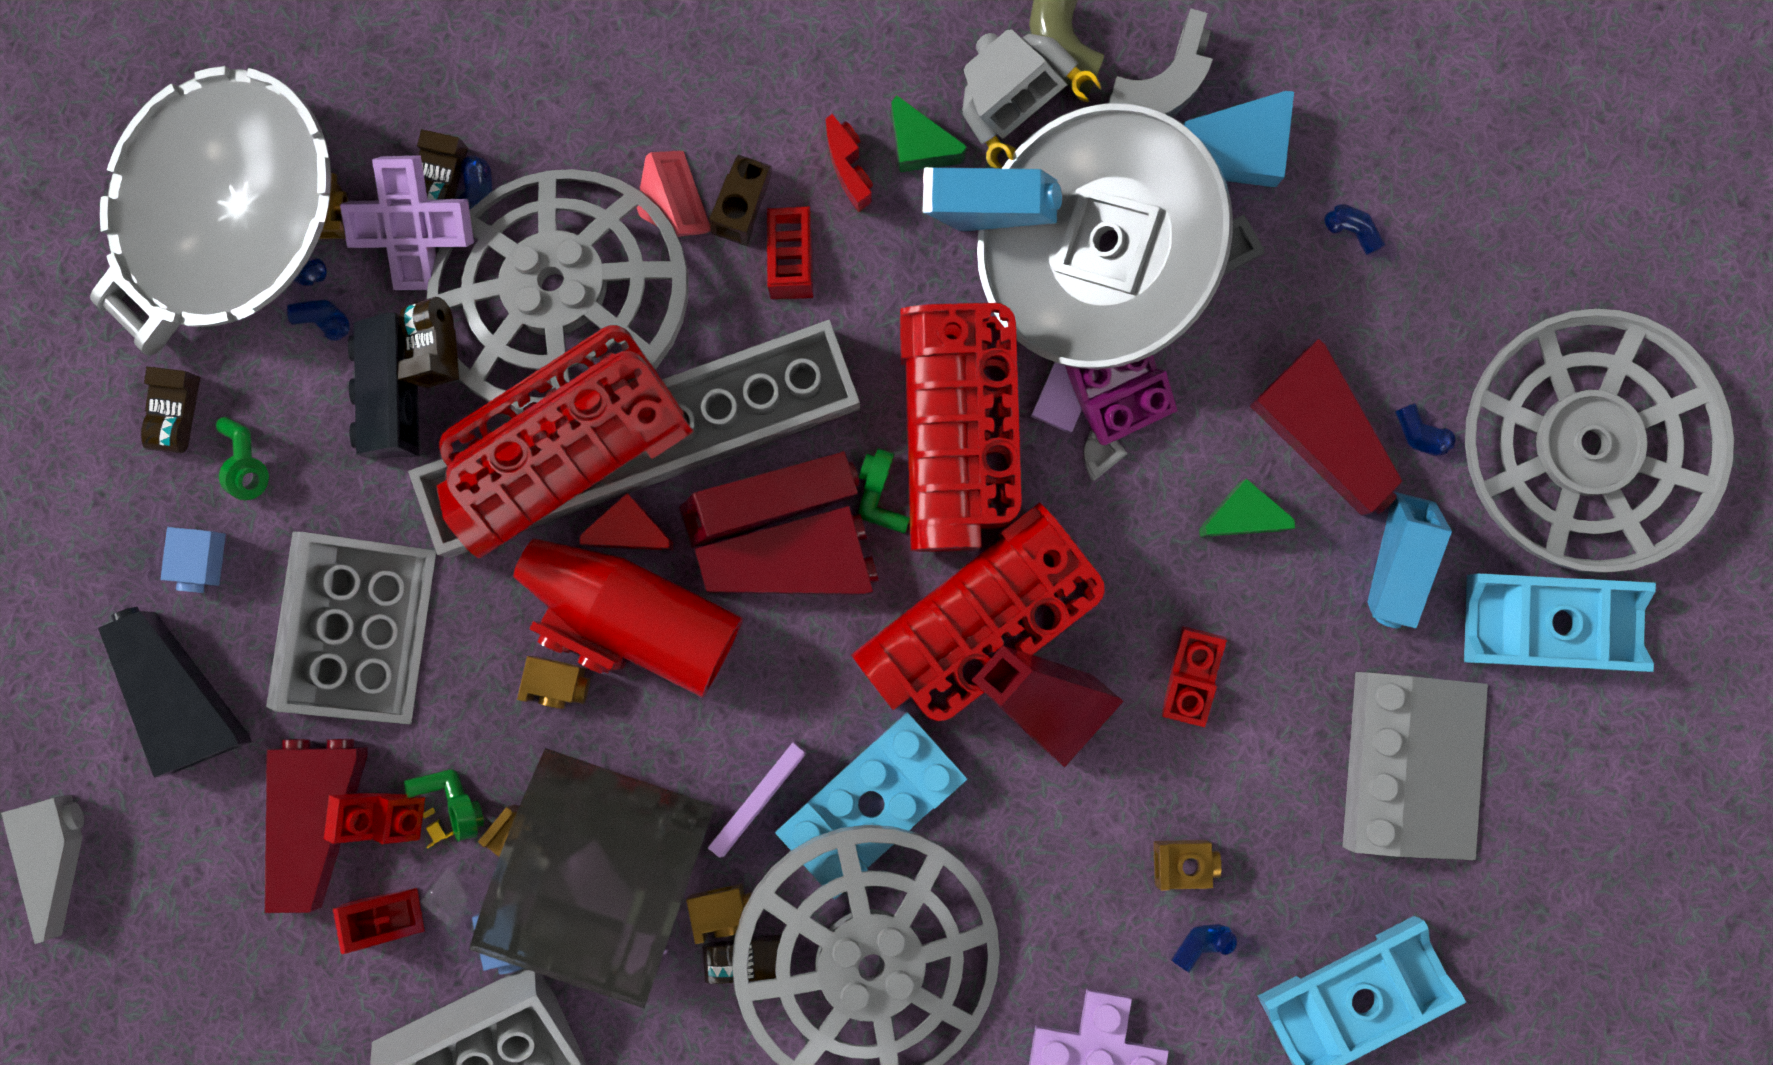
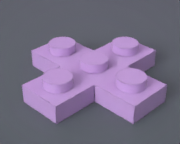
[340,155,474,290]
[1029,989,1169,1065]

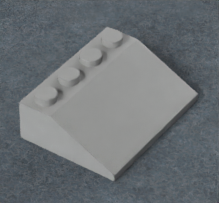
[266,532,436,725]
[1342,672,1488,860]
[370,963,587,1065]

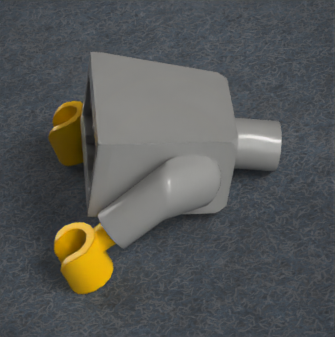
[962,29,1101,169]

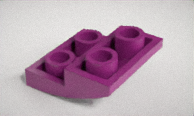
[1065,355,1178,446]

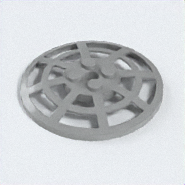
[427,169,689,414]
[1465,309,1734,573]
[732,825,1000,1065]

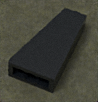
[98,607,252,778]

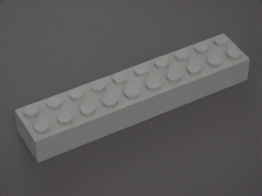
[408,320,860,558]

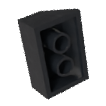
[348,312,420,458]

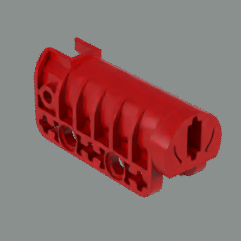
[900,303,1022,552]
[437,325,694,559]
[850,502,1105,721]

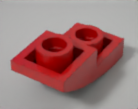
[825,114,873,212]
[1162,626,1227,728]
[324,793,425,844]

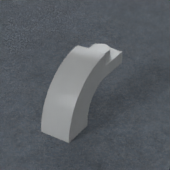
[1108,8,1213,117]

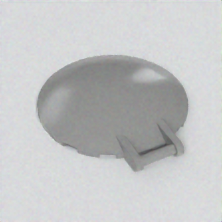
[90,66,331,355]

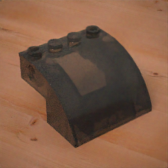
[469,748,715,1009]

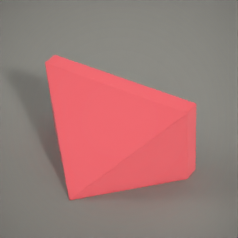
[636,151,711,237]

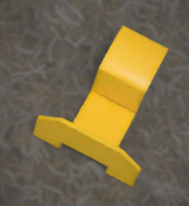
[423,808,454,848]

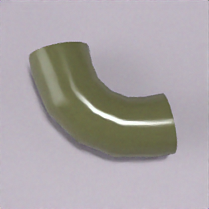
[1029,0,1105,96]

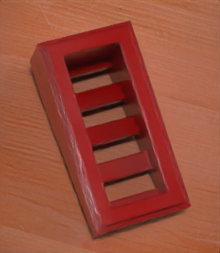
[767,206,813,299]

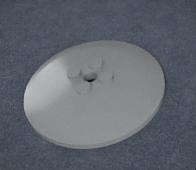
[977,103,1233,369]

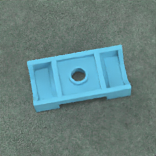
[1464,573,1656,672]
[775,712,967,900]
[1258,916,1466,1065]

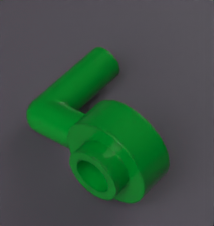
[216,417,269,501]
[858,448,910,534]
[404,769,484,842]

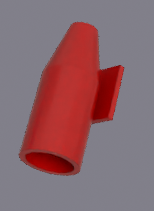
[513,538,743,698]

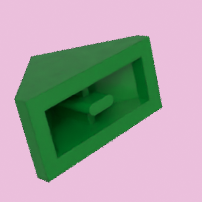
[891,95,967,172]
[1199,479,1295,537]

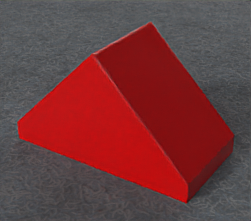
[580,493,673,551]
[333,888,425,954]

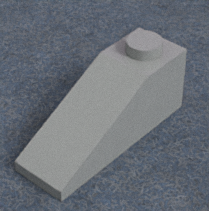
[1,795,84,944]

